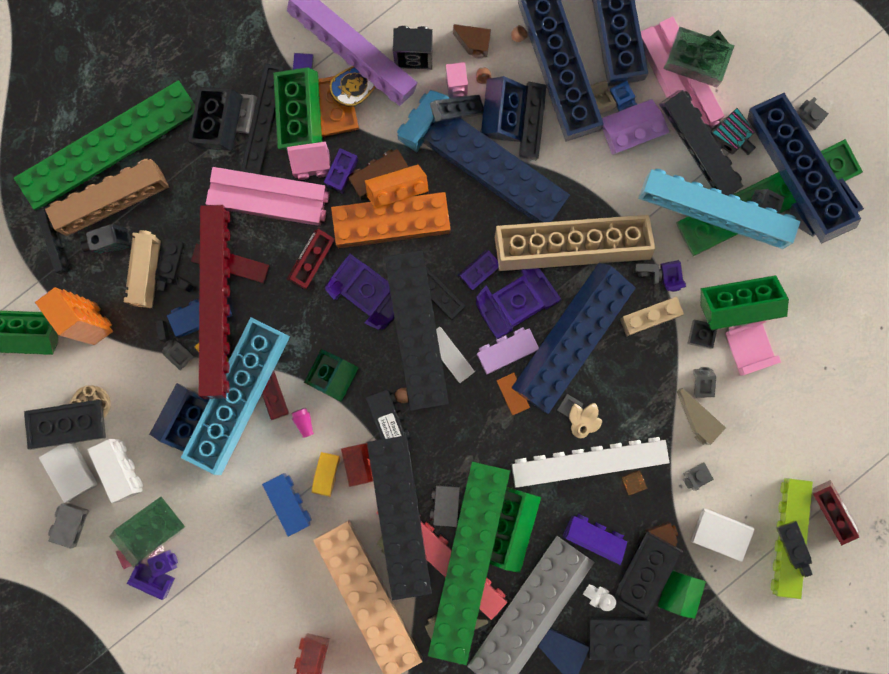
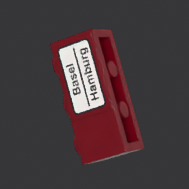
[287,229,335,289]
[813,480,860,546]

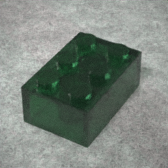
[663,27,735,88]
[109,497,185,568]

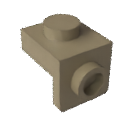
[591,80,616,114]

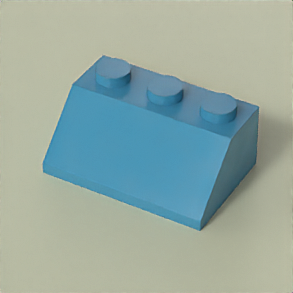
[397,90,449,153]

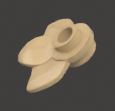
[569,403,602,438]

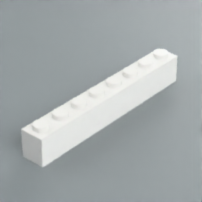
[511,437,669,487]

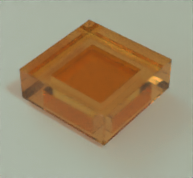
[621,470,647,496]

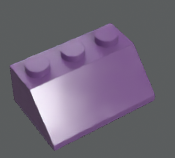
[602,99,670,155]

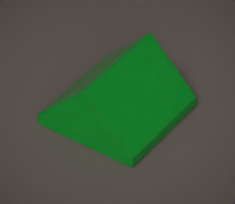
[657,571,706,619]

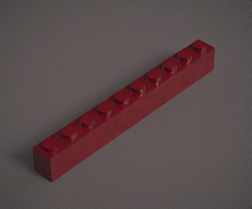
[199,205,230,399]

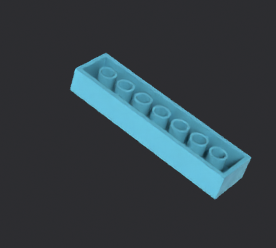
[638,169,801,249]
[181,317,290,475]

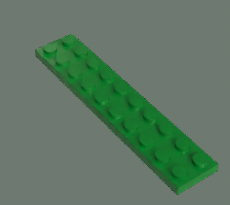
[14,80,195,211]
[676,139,863,256]
[428,462,510,665]

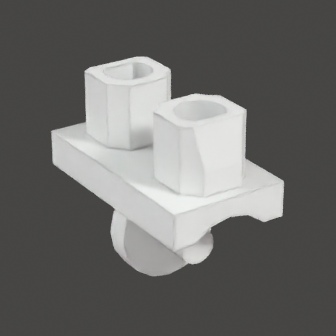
[583,584,616,611]

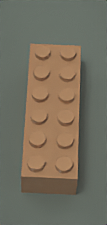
[45,159,169,236]

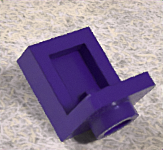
[660,260,686,292]
[147,550,178,577]

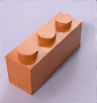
[365,165,429,208]

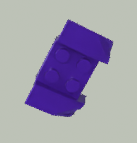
[325,254,395,330]
[476,268,562,339]

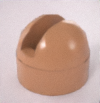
[511,25,528,42]
[476,67,491,84]
[395,387,409,403]

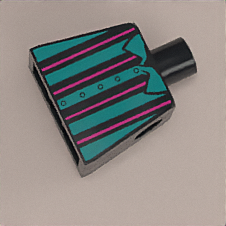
[711,108,756,155]
[81,224,131,254]

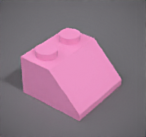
[287,142,331,180]

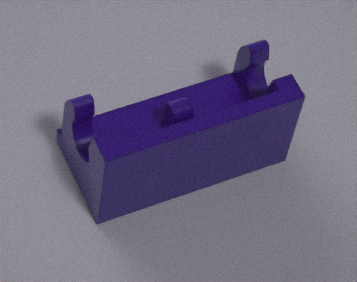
[324,148,359,194]
[457,250,499,290]
[127,562,175,600]

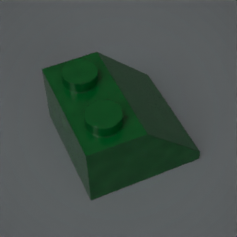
[304,349,359,402]

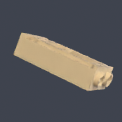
[124,230,161,308]

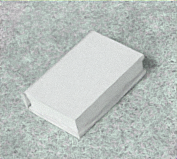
[39,443,98,503]
[690,508,754,562]

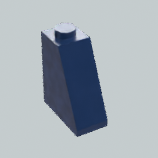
[538,628,590,674]

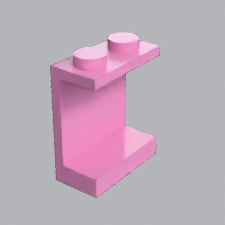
[725,321,781,376]

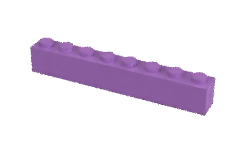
[287,0,418,106]

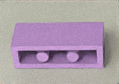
[477,327,539,375]

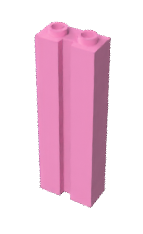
[641,16,724,129]
[206,167,329,226]

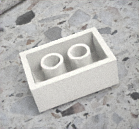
[87,439,143,503]

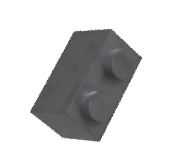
[430,485,460,527]
[48,503,89,549]

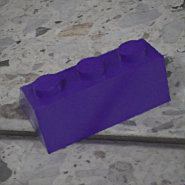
[563,514,627,565]

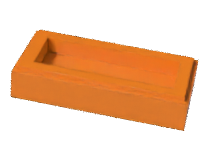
[497,373,530,416]

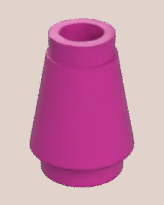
[291,408,314,438]

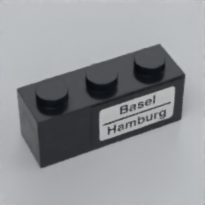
[366,390,411,444]

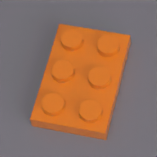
[318,76,359,137]

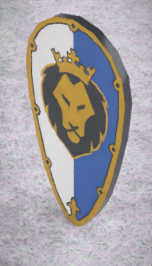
[329,66,376,107]

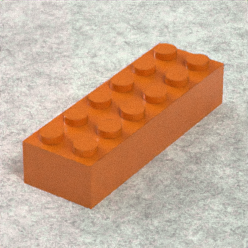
[331,192,450,248]
[35,287,113,345]

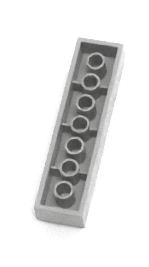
[467,536,595,674]

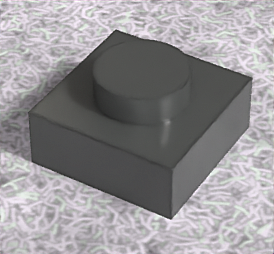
[557,394,583,418]

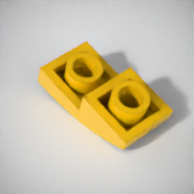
[311,452,340,497]

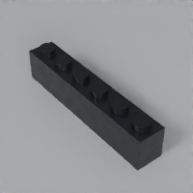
[659,90,743,196]

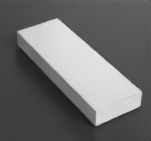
[436,327,475,383]

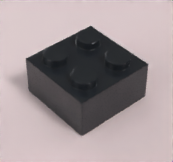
[687,320,717,349]

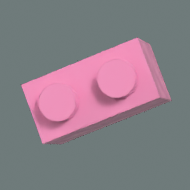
[446,62,468,98]

